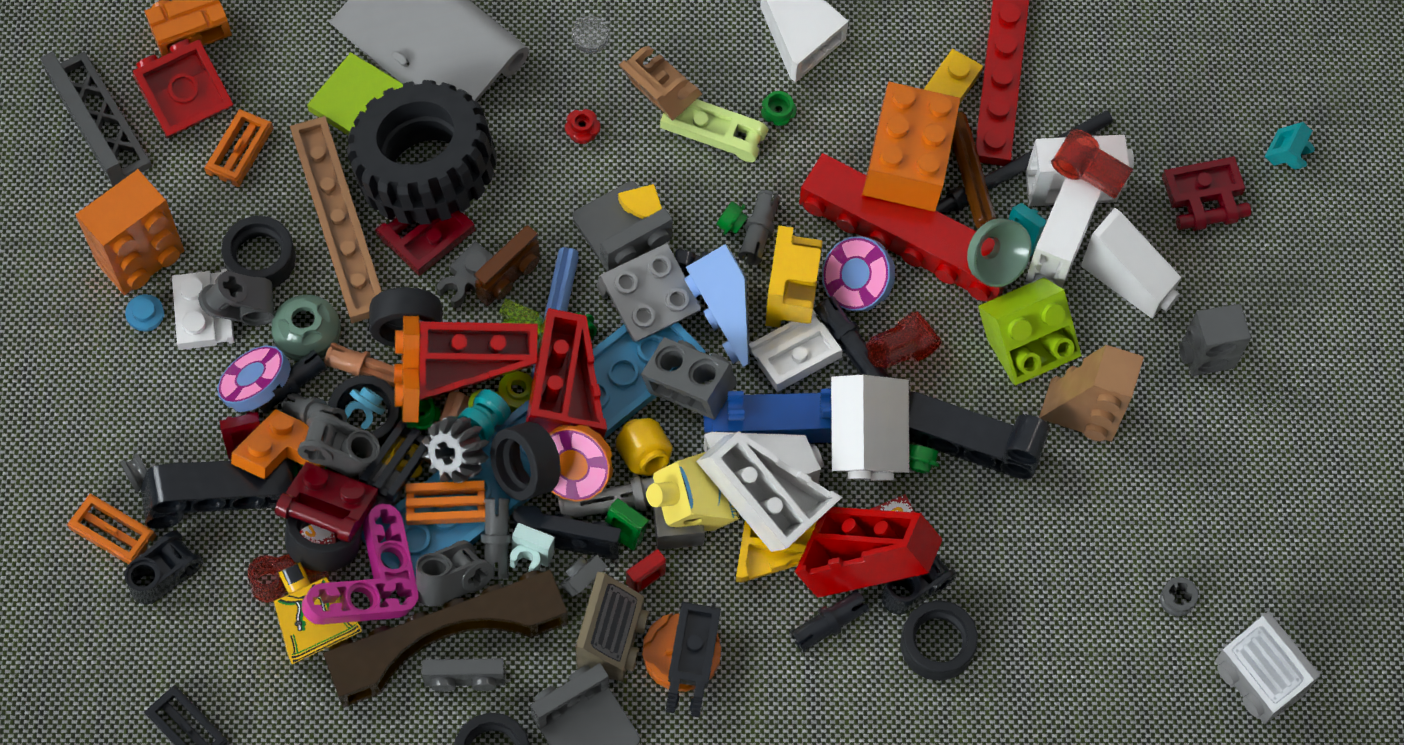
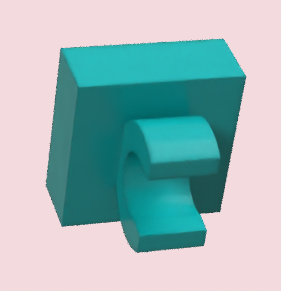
[1264,122,1315,170]
[1009,203,1047,257]

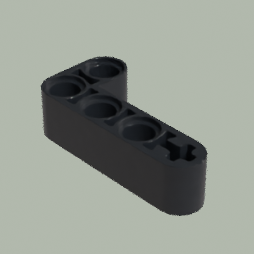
[909,391,1050,479]
[141,458,300,529]

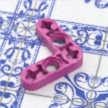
[302,504,418,625]

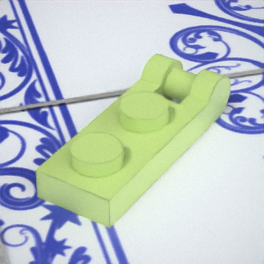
[660,99,769,162]

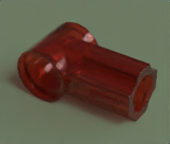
[1051,129,1133,199]
[866,311,942,369]
[247,554,330,603]

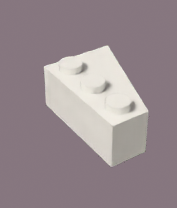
[696,431,842,552]

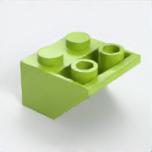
[978,277,1082,386]

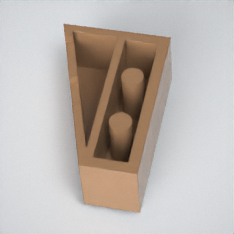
[1039,345,1144,442]

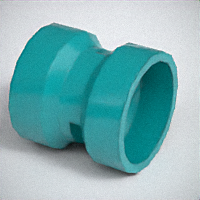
[457,389,511,441]

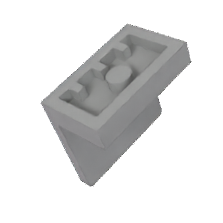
[596,243,701,342]

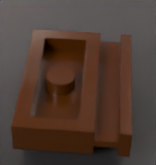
[474,225,540,307]

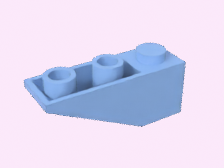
[684,244,750,367]

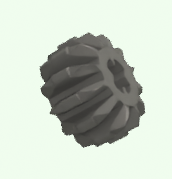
[421,416,490,483]

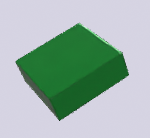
[605,498,649,551]

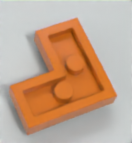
[393,316,420,422]
[231,409,325,480]

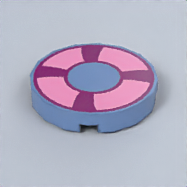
[822,236,895,312]
[217,345,291,412]

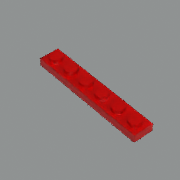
[975,0,1029,166]

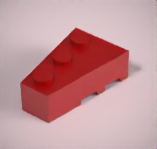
[526,308,607,438]
[418,321,538,402]
[795,507,943,598]

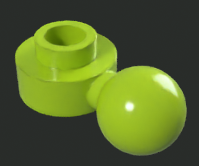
[468,371,533,412]

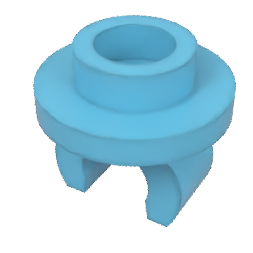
[345,387,385,430]

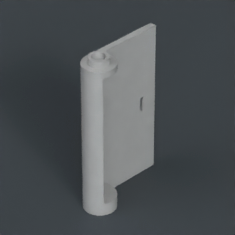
[329,0,529,101]

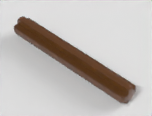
[952,111,996,229]

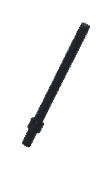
[936,110,1113,214]

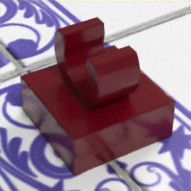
[219,412,261,460]

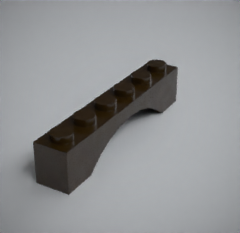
[323,569,568,708]

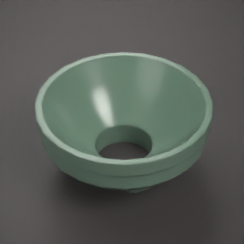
[967,218,1031,287]
[271,295,341,361]

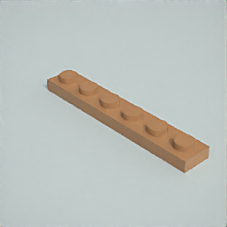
[290,116,382,324]

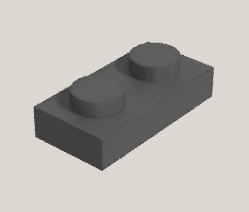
[422,658,505,692]

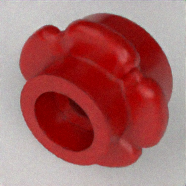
[564,109,601,144]

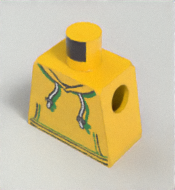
[273,562,362,664]

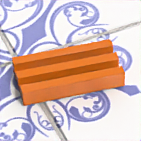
[204,109,274,187]
[406,480,485,525]
[67,494,157,564]

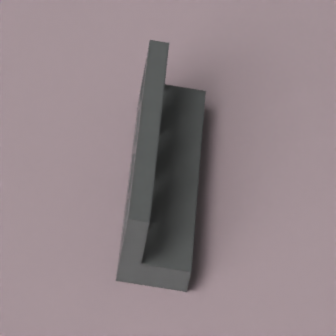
[40,51,152,187]

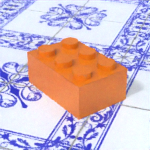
[862,81,961,212]
[75,169,185,296]

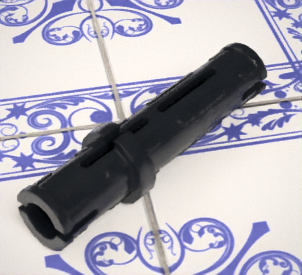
[814,296,891,378]

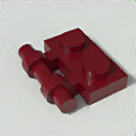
[1162,156,1251,231]

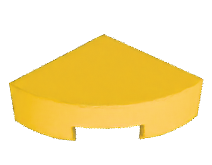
[618,184,662,219]

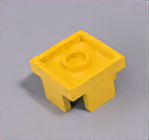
[765,225,823,328]

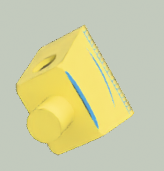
[646,452,740,531]

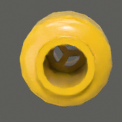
[616,418,673,476]

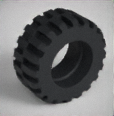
[347,80,497,225]

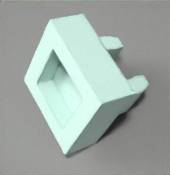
[510,523,555,572]

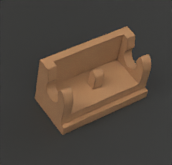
[619,46,702,121]

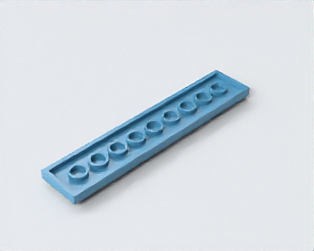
[361,322,706,580]

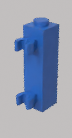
[703,388,832,443]

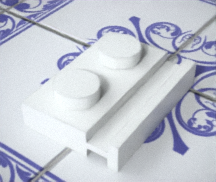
[172,269,235,350]
[749,310,842,392]

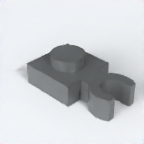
[436,241,493,309]
[560,555,608,597]

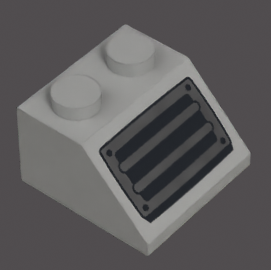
[1215,611,1321,724]

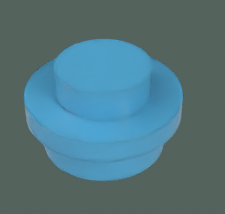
[125,294,164,332]

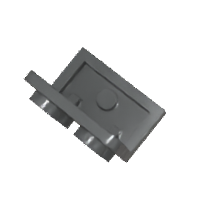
[573,181,673,271]
[530,663,640,745]

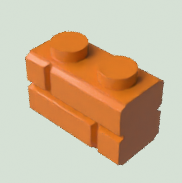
[144,0,232,56]

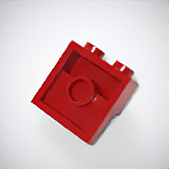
[132,39,234,139]

